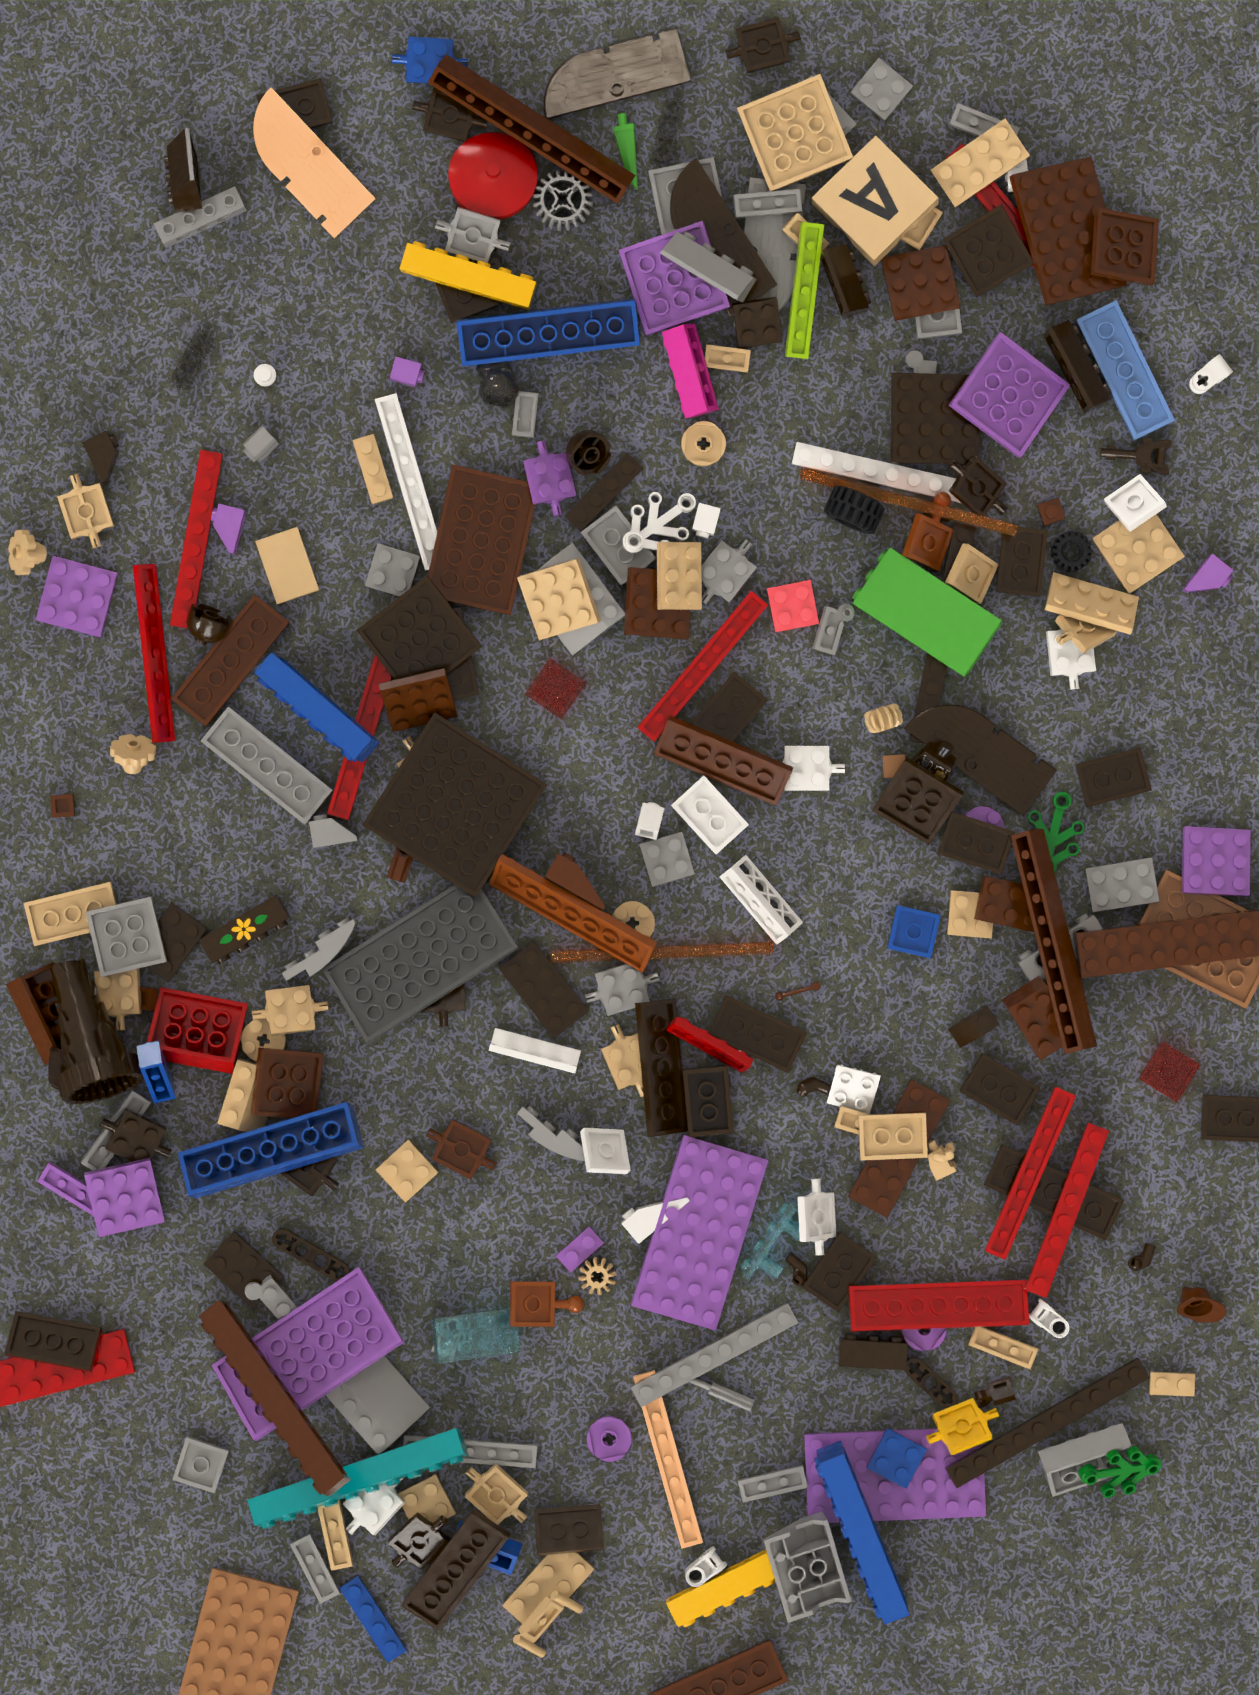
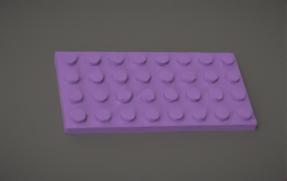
[630,1134,768,1330]
[212,1267,404,1441]
[804,1428,986,1523]

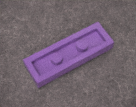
[37,1162,94,1216]

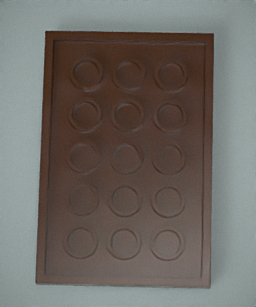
[1009,157,1127,306]
[428,464,535,616]

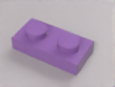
[556,1226,604,1273]

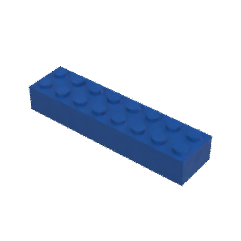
[457,298,640,366]
[178,1102,364,1199]
[814,1440,910,1625]

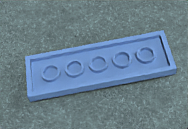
[1075,300,1175,441]

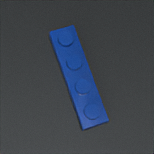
[339,1575,407,1663]

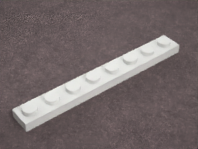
[375,393,437,571]
[792,442,962,504]

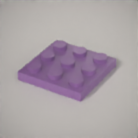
[36,556,118,637]
[1182,826,1251,897]
[84,1158,165,1237]

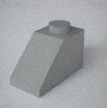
[309,814,359,848]

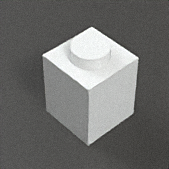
[692,503,721,539]
[635,802,664,840]

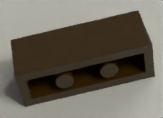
[838,1333,908,1371]

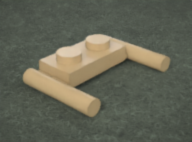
[513,1590,583,1658]

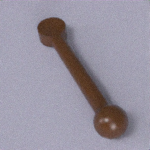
[775,982,820,1001]

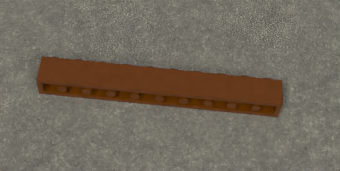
[428,54,636,204]
[1011,829,1097,1054]
[199,1299,351,1496]

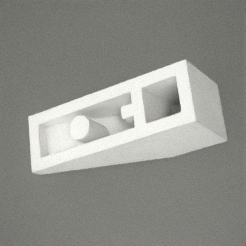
[621,1197,690,1244]

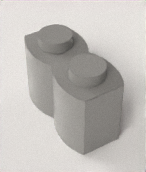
[242,425,279,463]

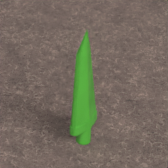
[613,113,638,190]

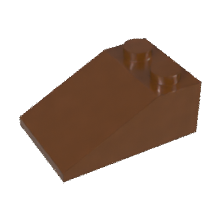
[545,852,606,910]

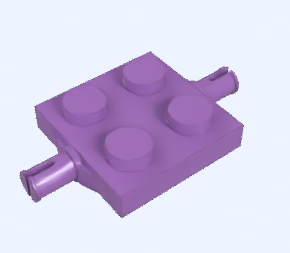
[523,441,576,517]

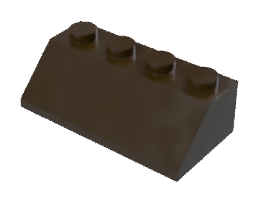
[1043,320,1111,414]

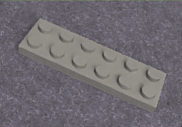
[201,706,333,825]

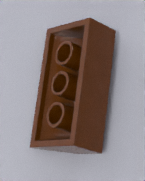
[6,963,62,1065]

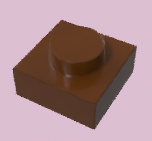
[1037,497,1066,526]
[50,794,75,818]
[140,985,158,1011]

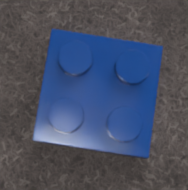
[887,905,941,958]
[866,1428,927,1489]

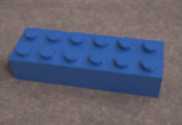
[254,652,380,762]

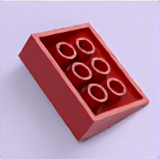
[147,987,248,1074]

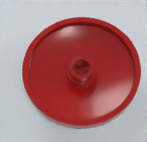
[448,132,538,220]

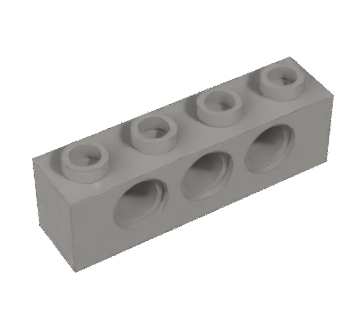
[154,186,247,248]
[1017,913,1103,982]

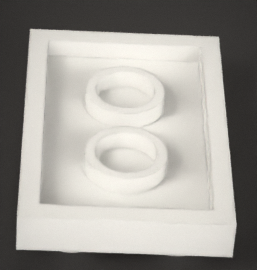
[671,776,749,854]

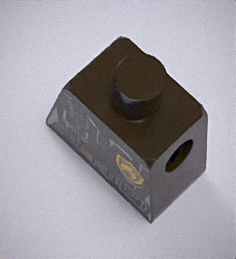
[911,741,956,780]

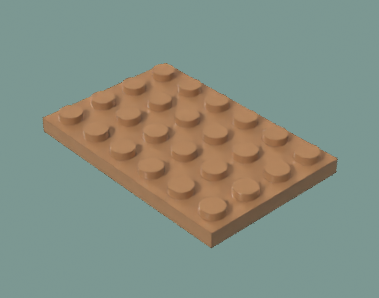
[1138,869,1259,1009]
[179,1567,299,1695]

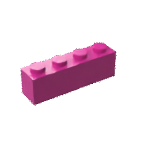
[662,324,719,418]

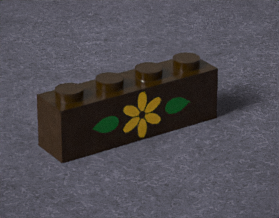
[198,895,291,965]

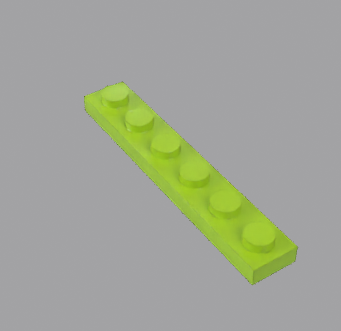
[785,222,824,359]

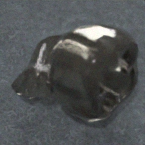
[476,361,519,408]

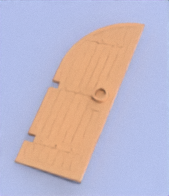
[253,87,375,238]

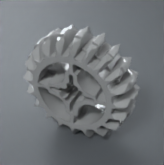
[533,170,593,231]

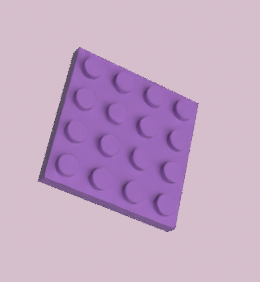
[619,221,731,336]
[948,332,1070,458]

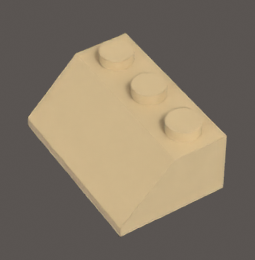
[217,1058,268,1132]

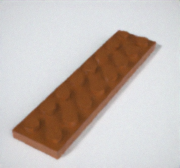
[489,854,657,973]

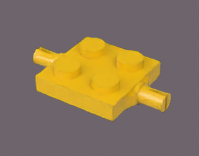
[926,1398,999,1456]

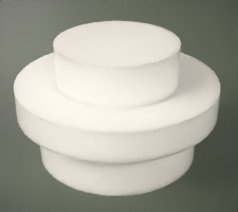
[254,364,276,387]

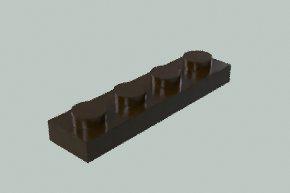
[565,453,643,532]

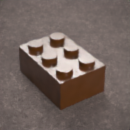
[1001,976,1063,1061]

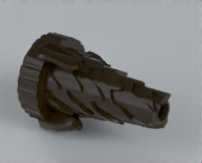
[48,958,144,1104]

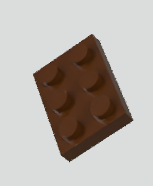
[974,876,1034,932]

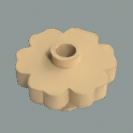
[8,529,47,575]
[110,734,156,774]

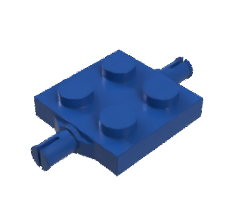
[392,37,468,84]

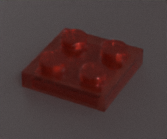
[525,658,586,720]
[1138,1041,1200,1103]

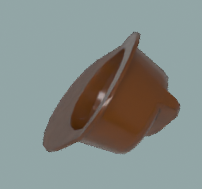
[1177,1287,1226,1323]

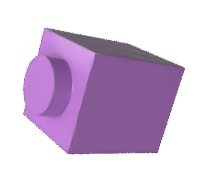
[390,357,425,388]

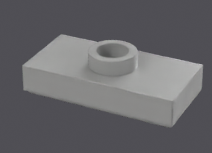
[512,391,539,438]

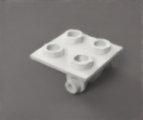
[827,1064,881,1114]

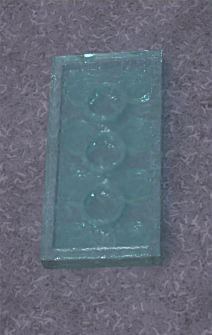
[432,1308,520,1364]

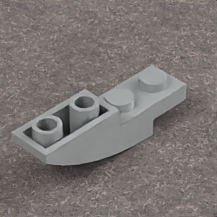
[282,917,357,981]
[517,1105,585,1161]

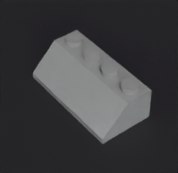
[660,231,757,302]
[1038,1423,1136,1497]

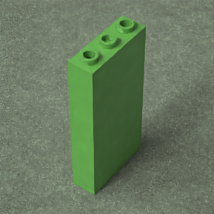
[852,548,1003,678]

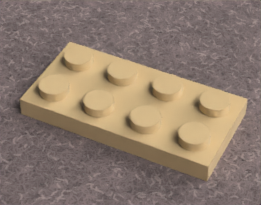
[931,118,1030,208]
[1045,572,1139,635]
[24,882,117,946]
[502,1552,595,1624]

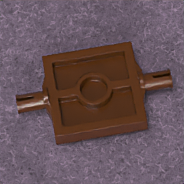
[426,1119,498,1179]

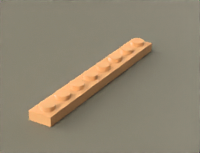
[633,1370,703,1549]

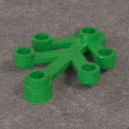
[1028,792,1085,873]
[1078,1446,1162,1498]

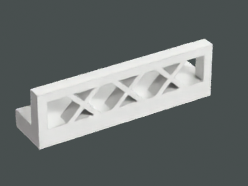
[720,855,803,945]
[489,1028,581,1073]

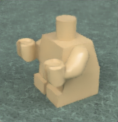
[927,1140,957,1181]

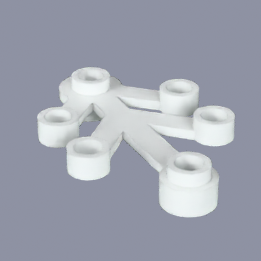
[622,492,696,553]

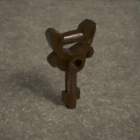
[1100,438,1172,475]

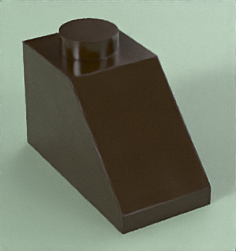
[82,431,120,485]
[948,1005,999,1048]

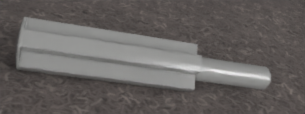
[690,1378,755,1412]

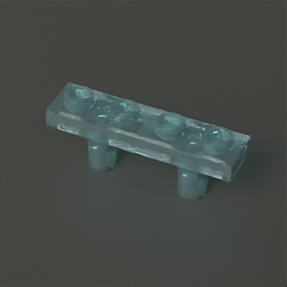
[740,1200,800,1280]

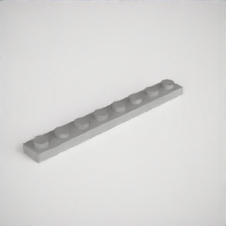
[630,1303,798,1407]

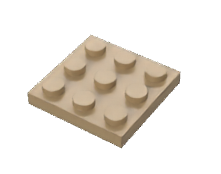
[1092,514,1185,594]
[517,558,601,640]

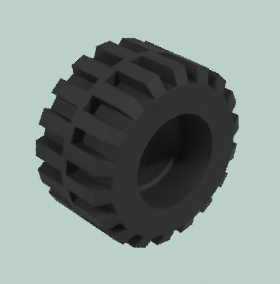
[823,486,885,534]

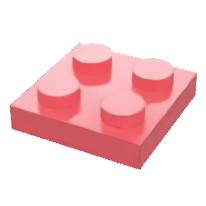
[767,580,819,632]

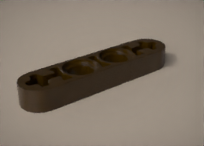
[272,1228,350,1282]

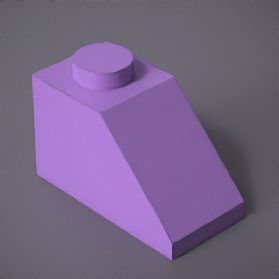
[211,504,247,555]
[1182,554,1233,593]

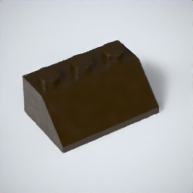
[164,128,203,213]
[820,245,871,319]

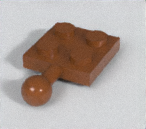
[902,492,953,571]
[509,1281,584,1327]

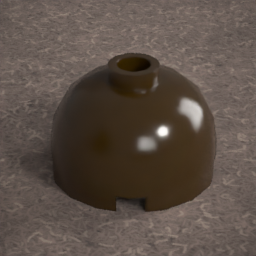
[566,430,611,476]
[186,604,233,645]

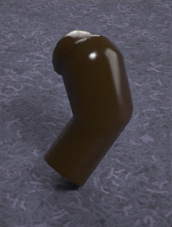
[797,1077,831,1097]
[1128,1243,1156,1271]
[785,1252,807,1286]

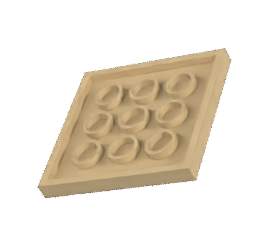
[737,74,853,191]

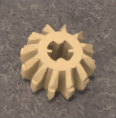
[864,704,903,733]
[579,1257,616,1295]

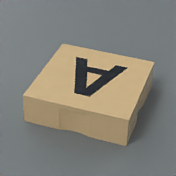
[812,136,939,266]

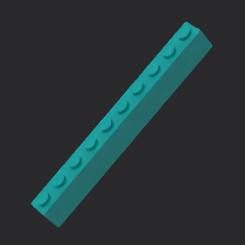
[247,1428,469,1529]

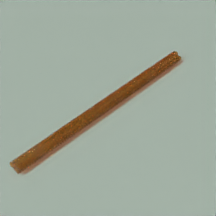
[800,467,1018,537]
[551,941,774,963]

